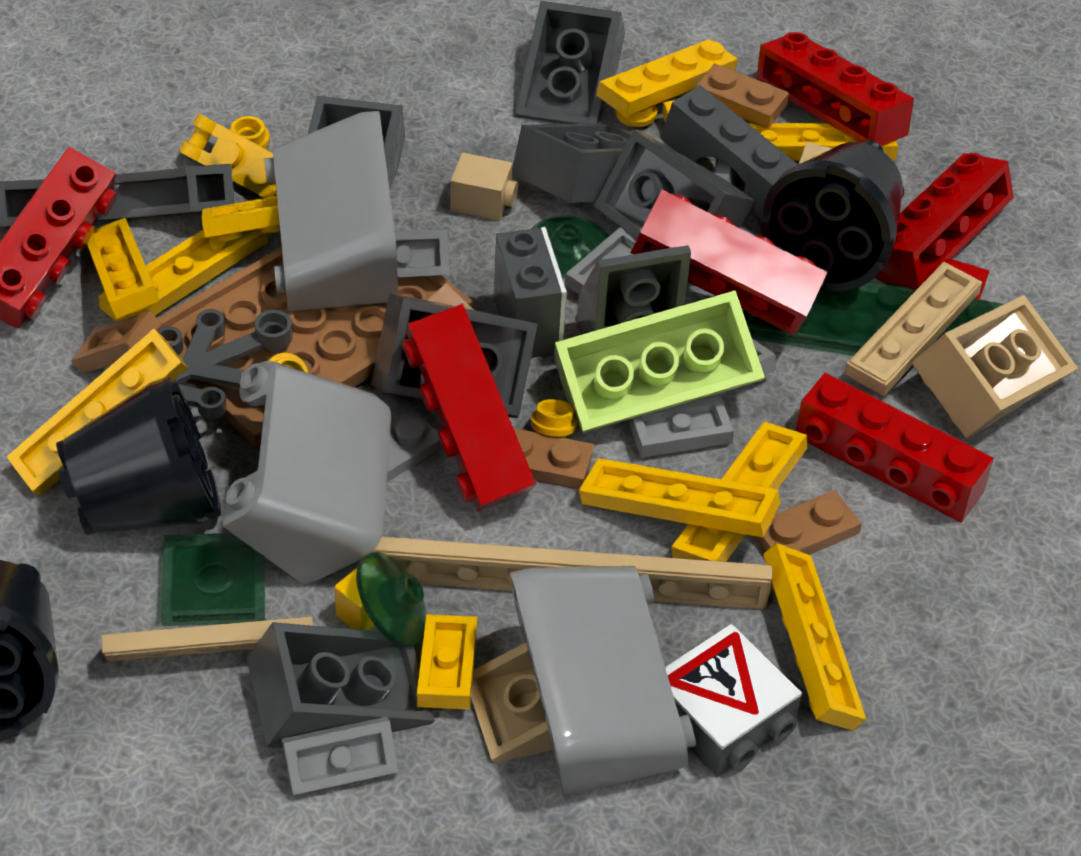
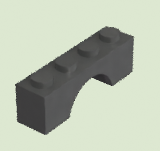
[660,85,798,221]

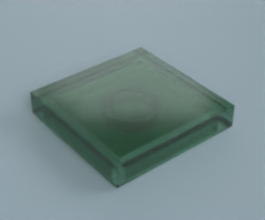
[161,533,266,626]

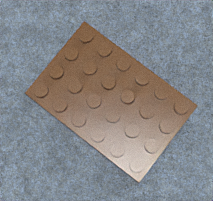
[157,247,473,448]

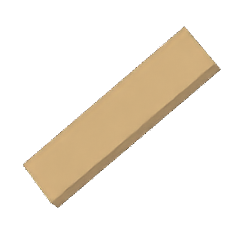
[845,262,982,396]
[101,617,313,662]

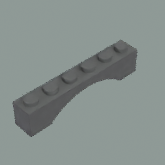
[0,164,235,228]

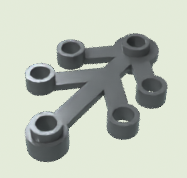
[157,309,293,420]

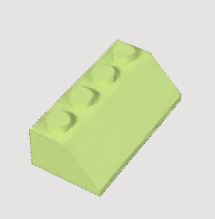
[554,291,765,433]

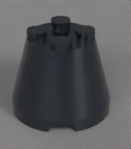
[760,141,905,292]
[56,376,221,536]
[0,560,59,741]

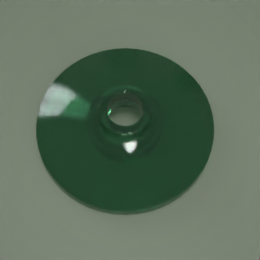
[531,215,609,278]
[356,552,428,648]

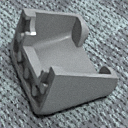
[264,111,398,311]
[223,361,391,584]
[510,566,696,796]

